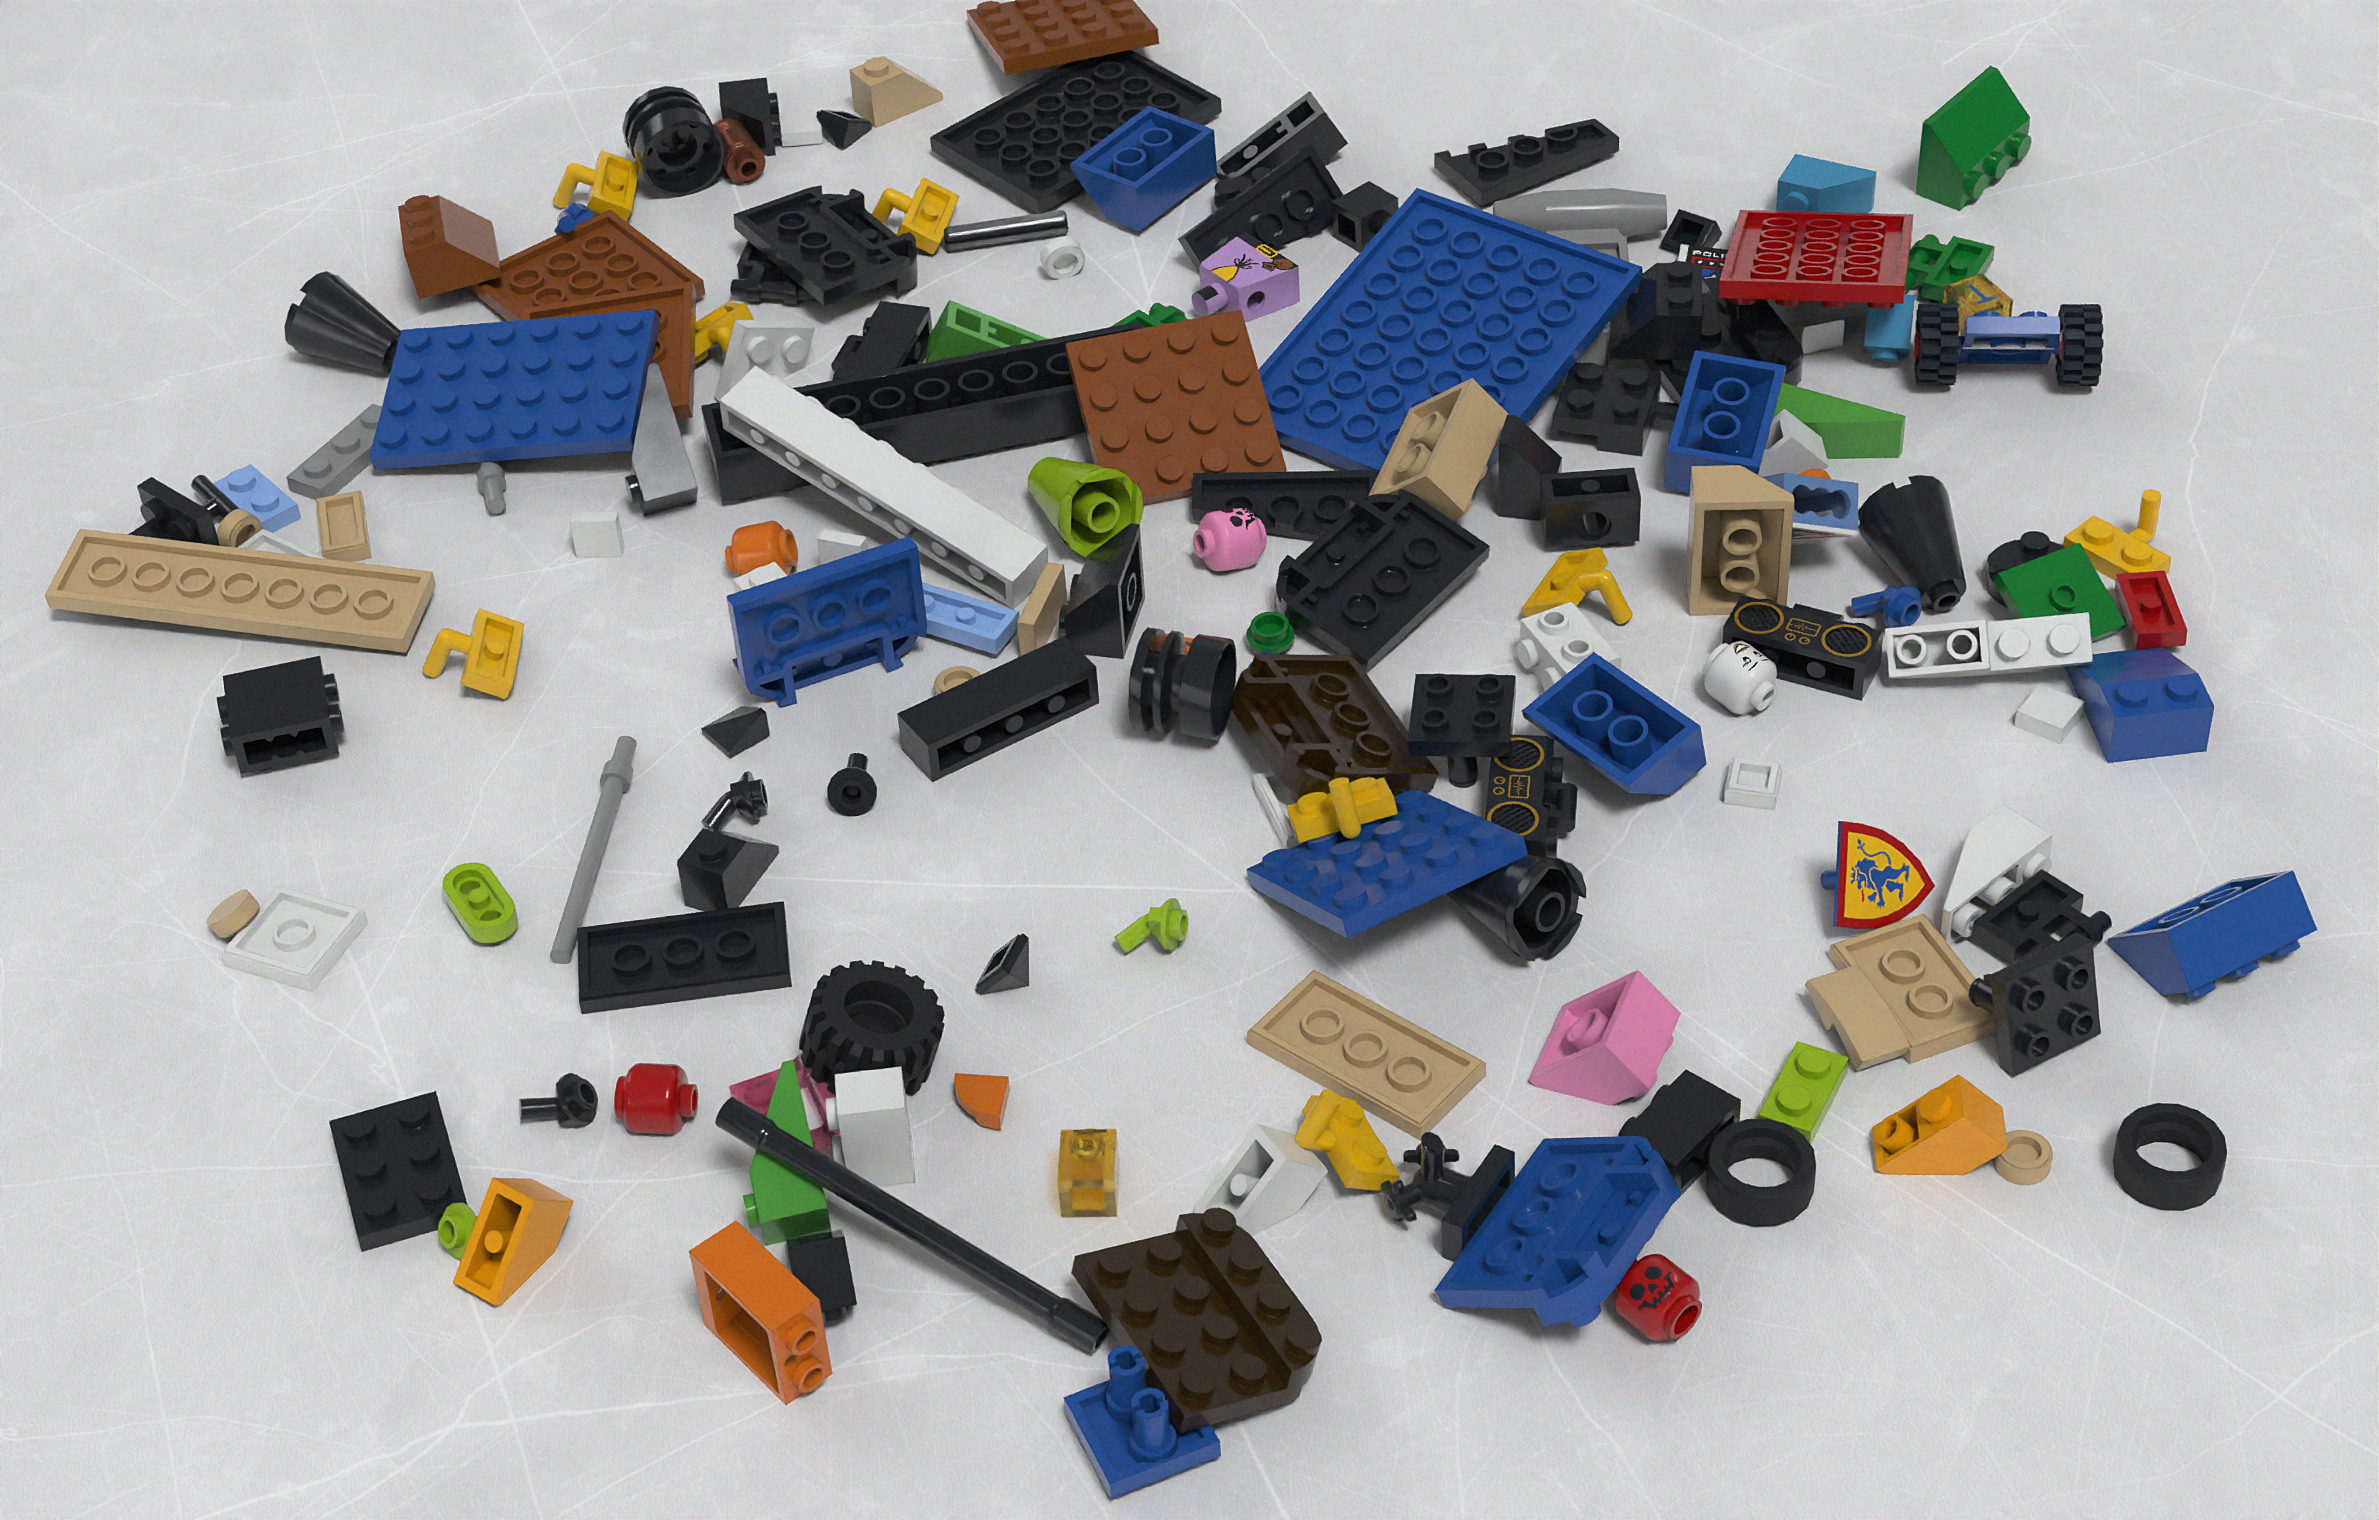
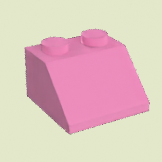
[1529,970,1681,1106]

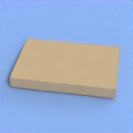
[1829,913,1996,1064]

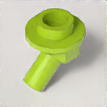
[1114,898,1189,954]
[438,1203,478,1259]

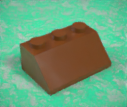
[398,195,503,300]

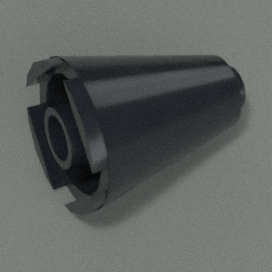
[285,271,401,375]
[1858,475,1967,611]
[1446,855,1586,961]

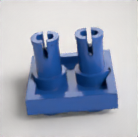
[1064,1345,1221,1499]

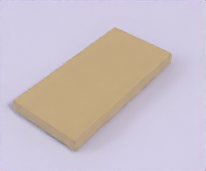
[1247,970,1486,1141]

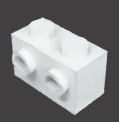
[1517,601,1621,691]
[826,1067,916,1187]

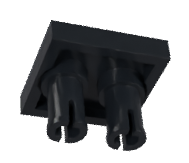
[1407,673,1516,788]
[1968,933,2101,1076]

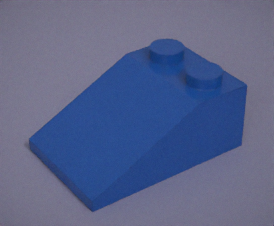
[2065,647,2214,763]

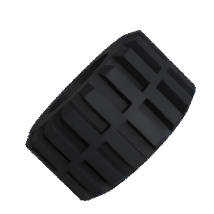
[799,960,945,1095]

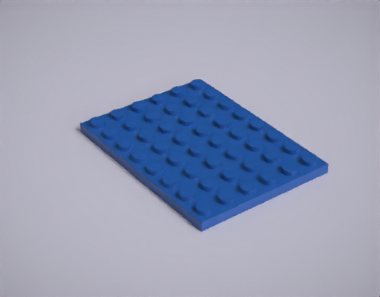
[1258,188,1643,474]

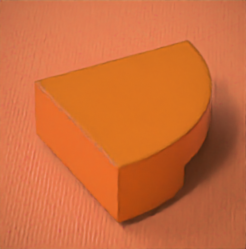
[954,1073,1010,1130]

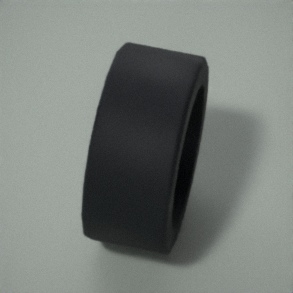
[2113,1103,2227,1211]
[1706,1119,1816,1226]

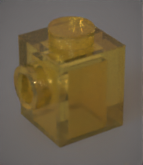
[1057,1128,1120,1218]

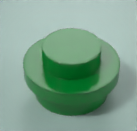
[1246,612,1295,654]

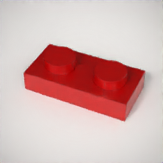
[2114,570,2187,649]

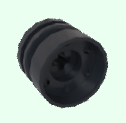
[622,86,725,197]
[1128,627,1237,741]

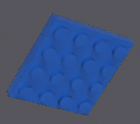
[1246,790,1528,939]

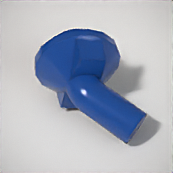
[554,202,593,234]
[1851,585,1922,628]

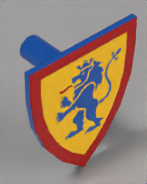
[1820,821,1935,929]

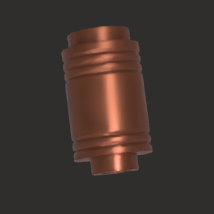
[713,119,766,183]

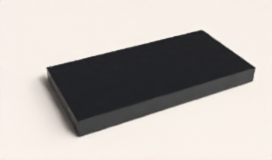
[577,901,792,1014]

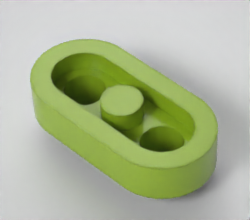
[443,862,518,943]

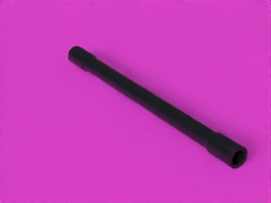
[715,1097,1110,1354]

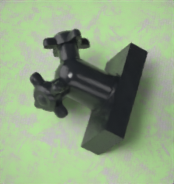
[1380,1132,1515,1262]

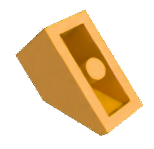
[453,1178,574,1306]

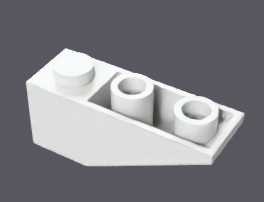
[1940,804,2053,946]

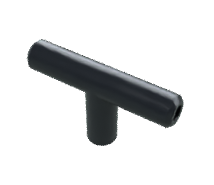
[191,475,240,519]

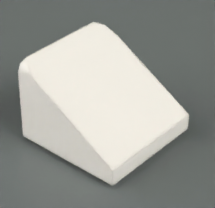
[1785,316,1845,354]

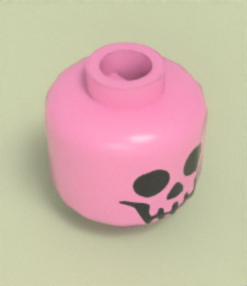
[1193,508,1267,572]

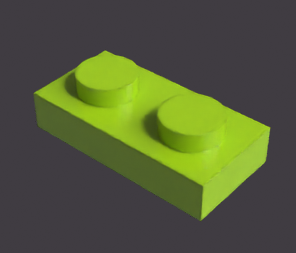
[1758,1041,1849,1144]

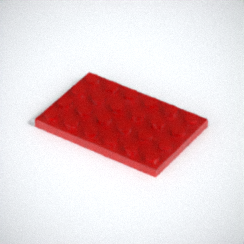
[1719,210,1914,309]

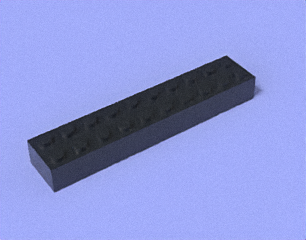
[701,321,1143,502]

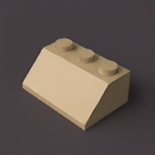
[1368,378,1509,520]
[1686,465,1795,616]

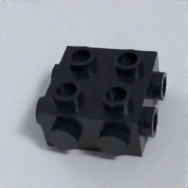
[217,656,345,774]

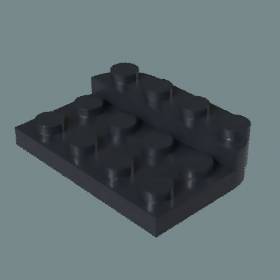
[733,185,918,306]
[1643,275,1803,404]
[1275,489,1490,673]

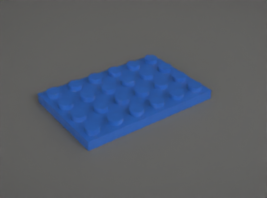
[369,310,660,470]

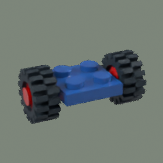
[1914,303,2104,386]

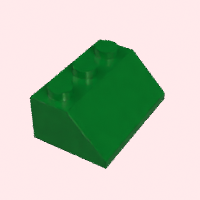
[1916,66,2031,211]

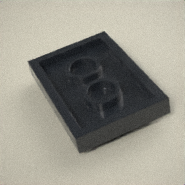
[329,1091,468,1252]

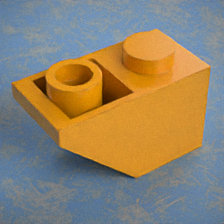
[1872,1074,2008,1175]

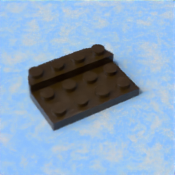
[1229,654,1439,803]
[1071,1208,1322,1433]

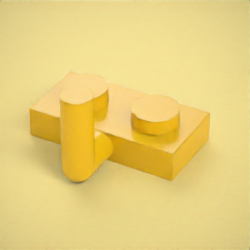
[553,149,639,222]
[871,177,960,255]
[695,301,754,364]
[2063,489,2172,580]
[1521,547,1633,624]
[422,608,524,699]
[1286,777,1398,843]
[1295,1089,1400,1191]

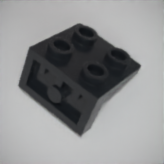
[128,477,220,546]

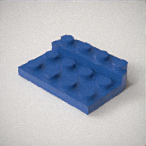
[726,536,927,706]
[1434,1136,1681,1327]

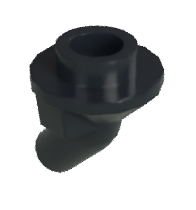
[827,753,877,816]
[701,771,768,831]
[519,1073,598,1128]

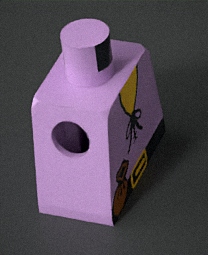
[1191,232,1300,323]

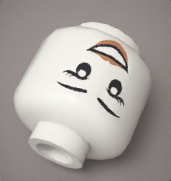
[1702,641,1778,715]

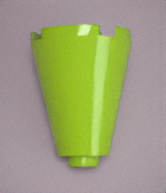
[1028,457,1144,558]

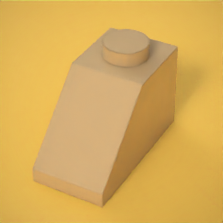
[849,56,943,128]

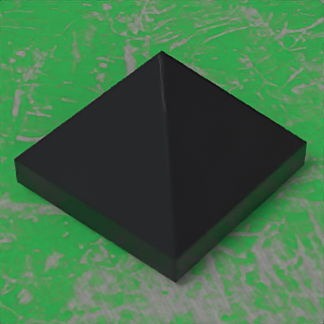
[975,933,1029,995]

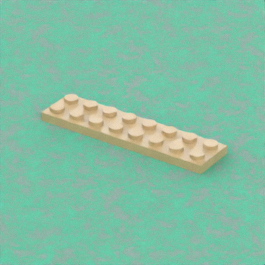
[45,529,436,653]

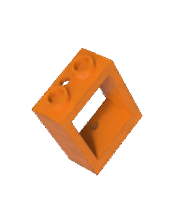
[689,1220,833,1405]

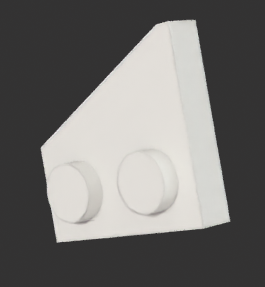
[714,320,815,402]

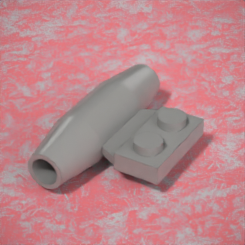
[1493,188,1667,262]

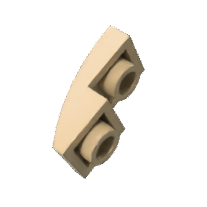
[1805,965,1911,1071]

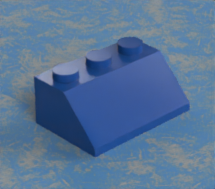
[1070,106,1217,231]
[1664,350,1786,493]
[1522,652,1707,795]
[2108,870,2317,999]

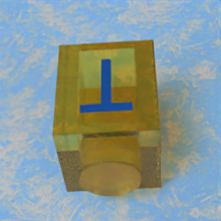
[1943,273,2013,336]

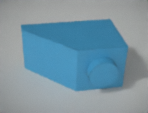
[1776,154,1877,213]
[1864,295,1915,362]

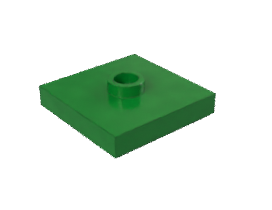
[1993,543,2127,643]

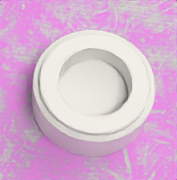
[1040,236,1085,279]

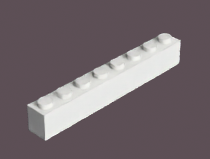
[719,366,1048,610]

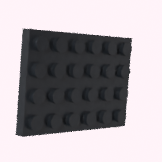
[930,50,1222,213]

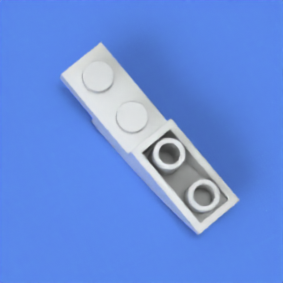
[1885,612,2093,679]

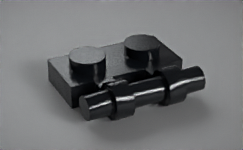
[731,241,817,305]
[1972,869,2112,963]

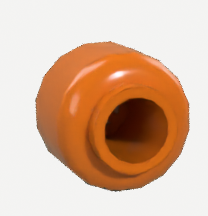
[725,521,798,576]

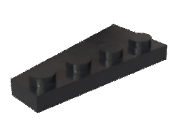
[1434,118,1619,206]
[1178,144,1343,273]
[1192,470,1378,541]

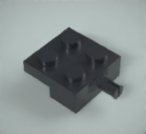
[1553,362,1680,457]

